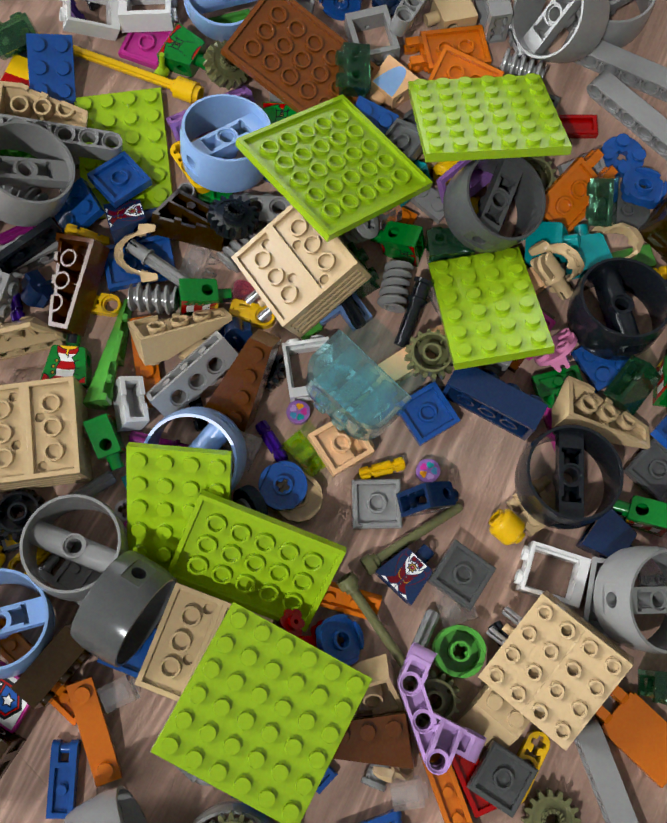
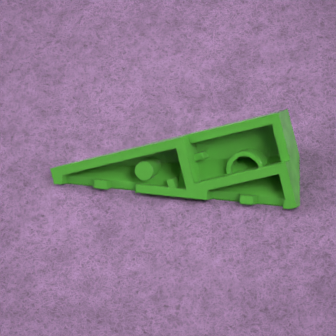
[83,299,133,411]

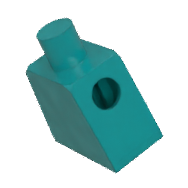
[525,222,581,268]
[565,224,613,279]

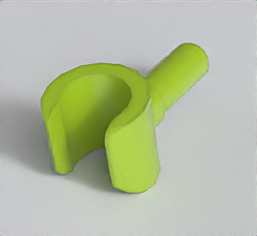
[153,52,170,78]

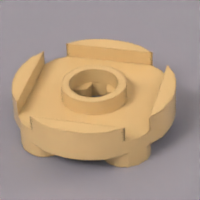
[277,474,323,523]

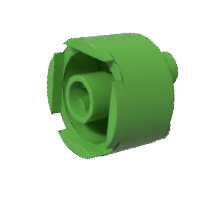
[431,625,487,678]

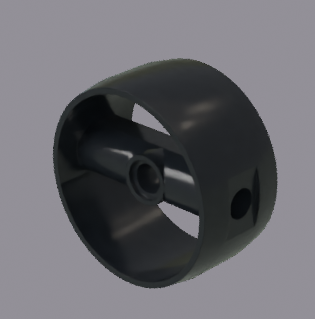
[567,257,667,361]
[514,425,624,530]

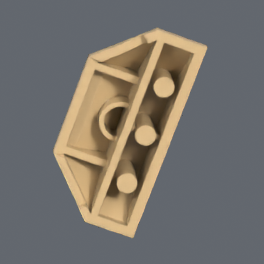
[0,316,66,361]

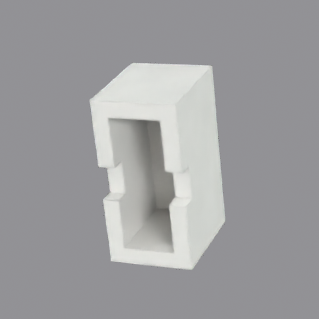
[113,376,150,432]

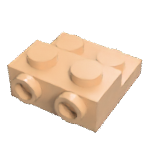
[307,417,375,477]

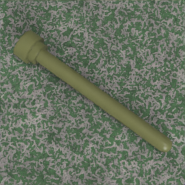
[360,503,463,576]
[336,571,406,668]

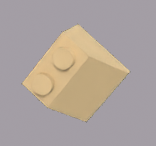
[456,683,531,749]

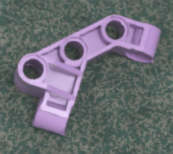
[397,642,487,775]

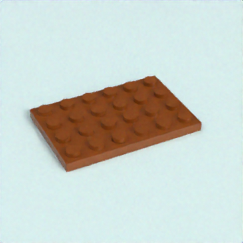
[220,0,380,113]

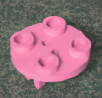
[534,328,578,373]

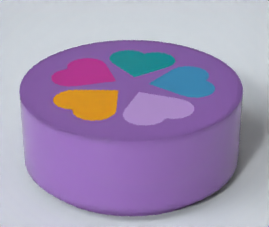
[286,400,310,425]
[415,459,440,483]

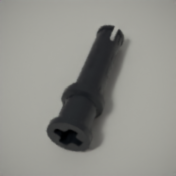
[394,276,434,348]

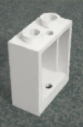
[59,0,120,41]
[118,0,178,33]
[282,335,337,402]
[514,541,592,609]

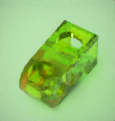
[282,430,326,477]

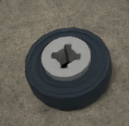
[233,485,268,515]

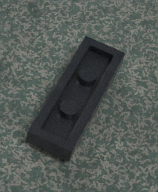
[0,217,63,274]

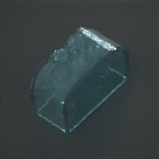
[306,329,412,441]

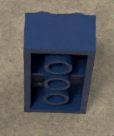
[443,366,548,441]

